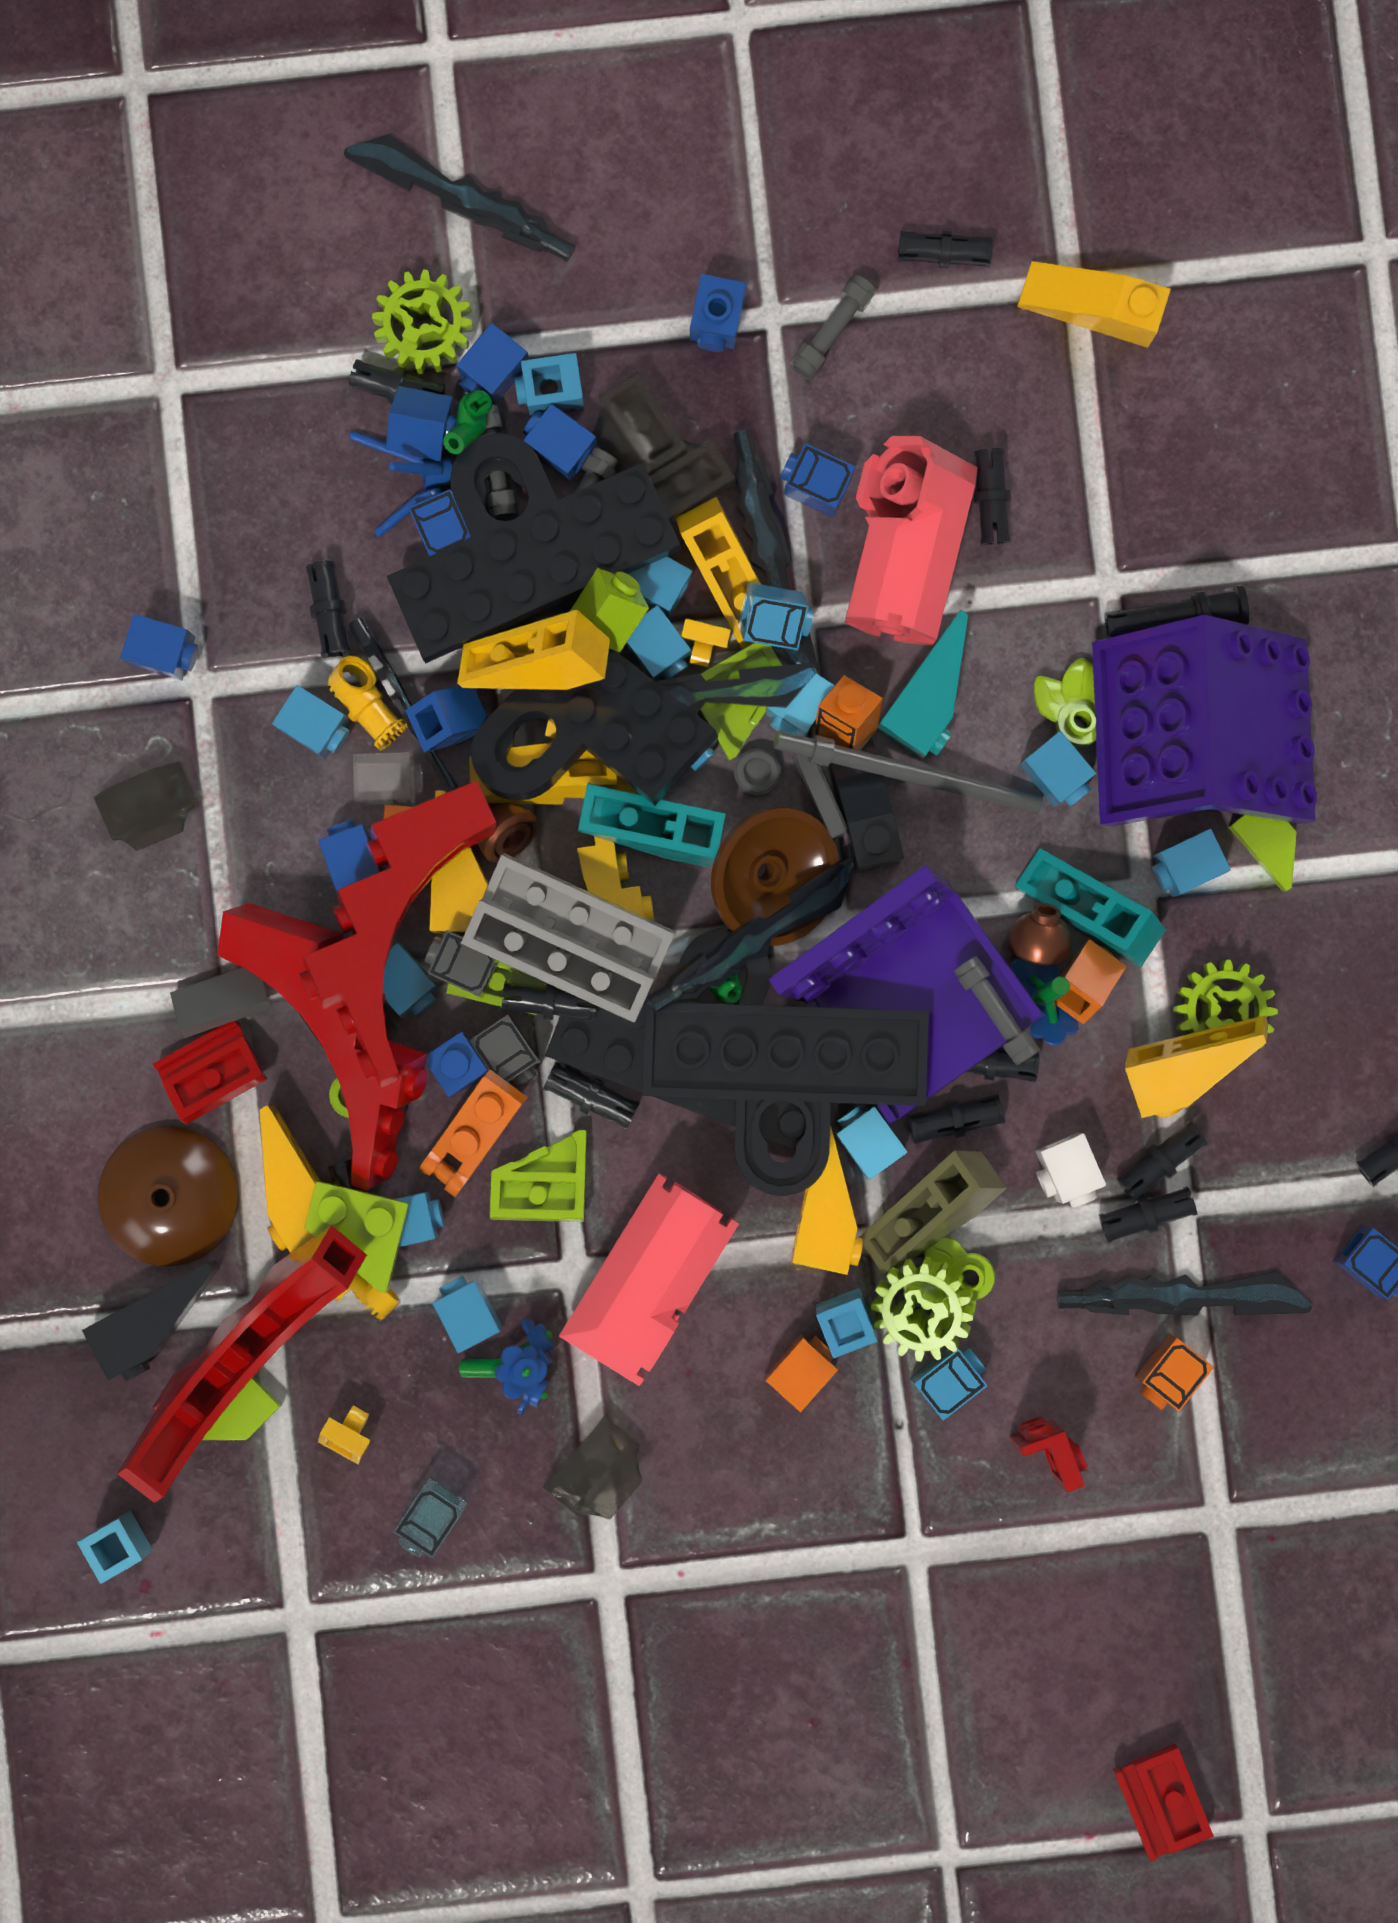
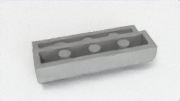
[461,853,676,1023]

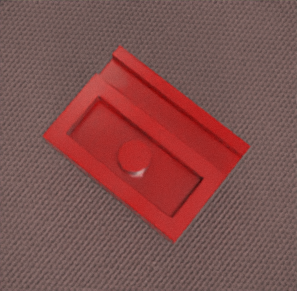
[153,1020,267,1125]
[1112,1743,1214,1862]

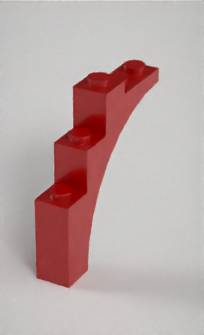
[299,781,497,1088]
[217,903,427,1191]
[117,1225,367,1503]

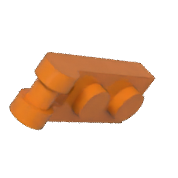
[418,1069,528,1197]

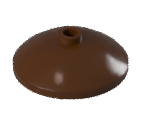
[711,807,840,946]
[98,1126,239,1267]

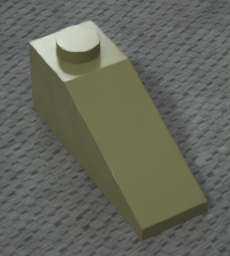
[859,1150,1007,1275]

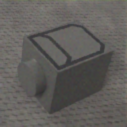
[425,931,499,998]
[469,1015,541,1089]

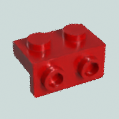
[1009,1417,1088,1493]

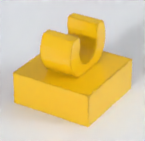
[681,618,732,667]
[318,1405,370,1465]

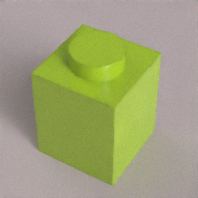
[570,568,649,652]

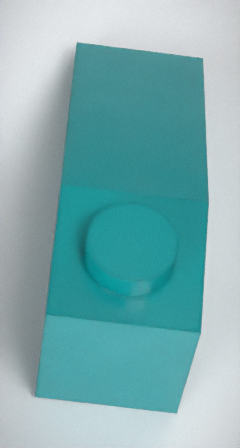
[877,610,968,761]
[578,784,726,868]
[1015,848,1166,968]

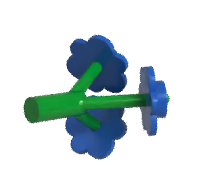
[1006,958,1079,1046]
[459,1318,555,1415]

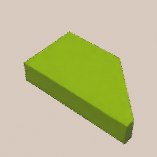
[1228,815,1297,893]
[202,1376,282,1440]

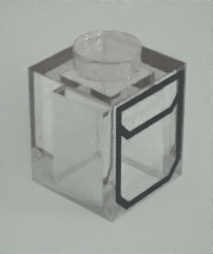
[353,752,423,805]

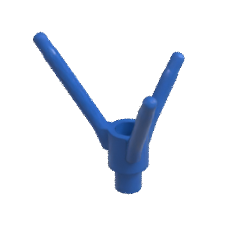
[349,431,454,537]

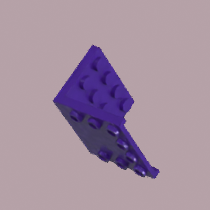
[1092,615,1317,827]
[768,865,1045,1124]

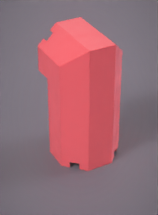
[844,436,978,645]
[559,1173,739,1386]

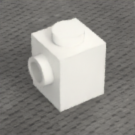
[1035,1133,1106,1208]

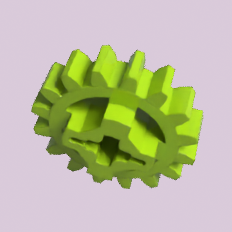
[372,270,474,374]
[1173,960,1278,1049]
[871,1257,975,1361]

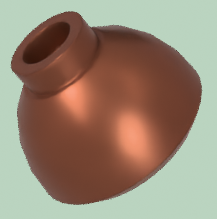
[478,803,537,863]
[1006,903,1072,965]

